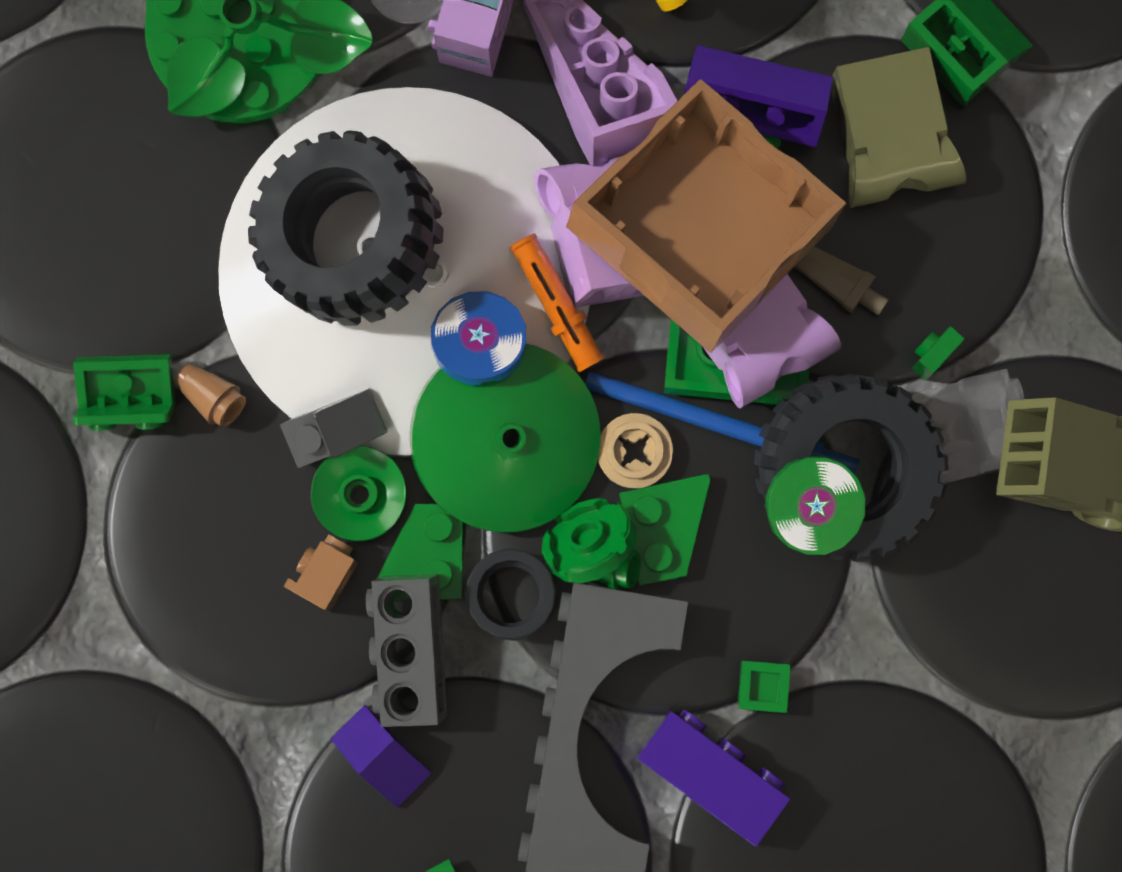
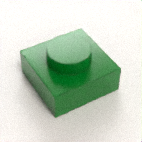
[912,326,965,381]
[737,661,790,713]

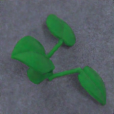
[166,0,373,117]

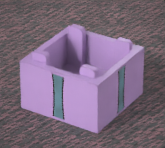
[428,0,515,77]

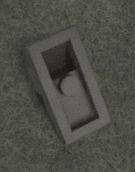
[280,388,388,468]

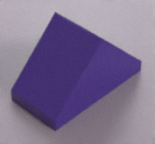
[330,705,432,808]

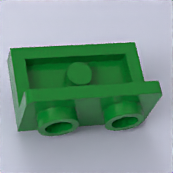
[73,354,176,431]

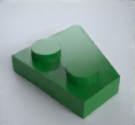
[619,474,710,587]
[377,504,463,600]

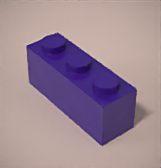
[684,45,833,147]
[636,710,790,847]

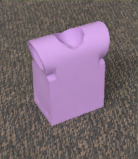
[534,157,644,307]
[703,274,841,408]

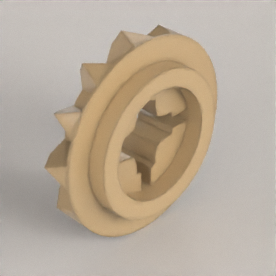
[598,413,673,489]

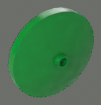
[410,343,601,532]

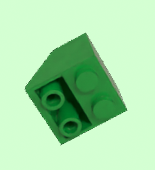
[901,0,1033,107]

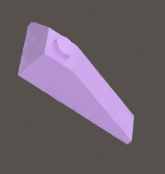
[523,0,677,166]

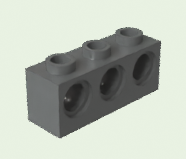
[366,574,448,727]

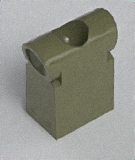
[831,47,967,208]
[996,397,1122,532]

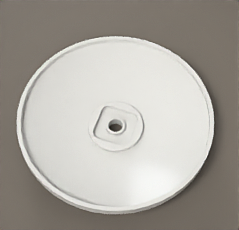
[219,87,590,458]

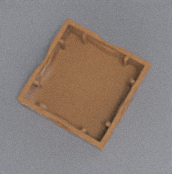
[566,79,846,353]

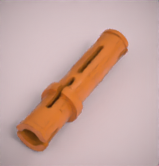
[509,233,605,372]

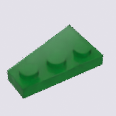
[664,318,809,405]

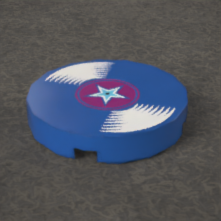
[431,291,526,385]

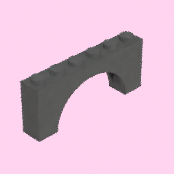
[518,583,688,872]

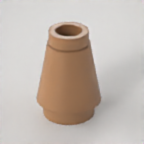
[174,363,246,427]

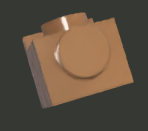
[284,534,359,612]

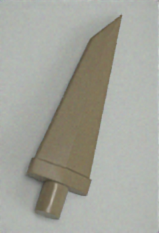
[794,247,888,316]

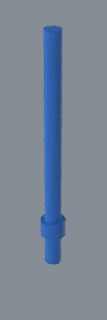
[585,371,860,475]

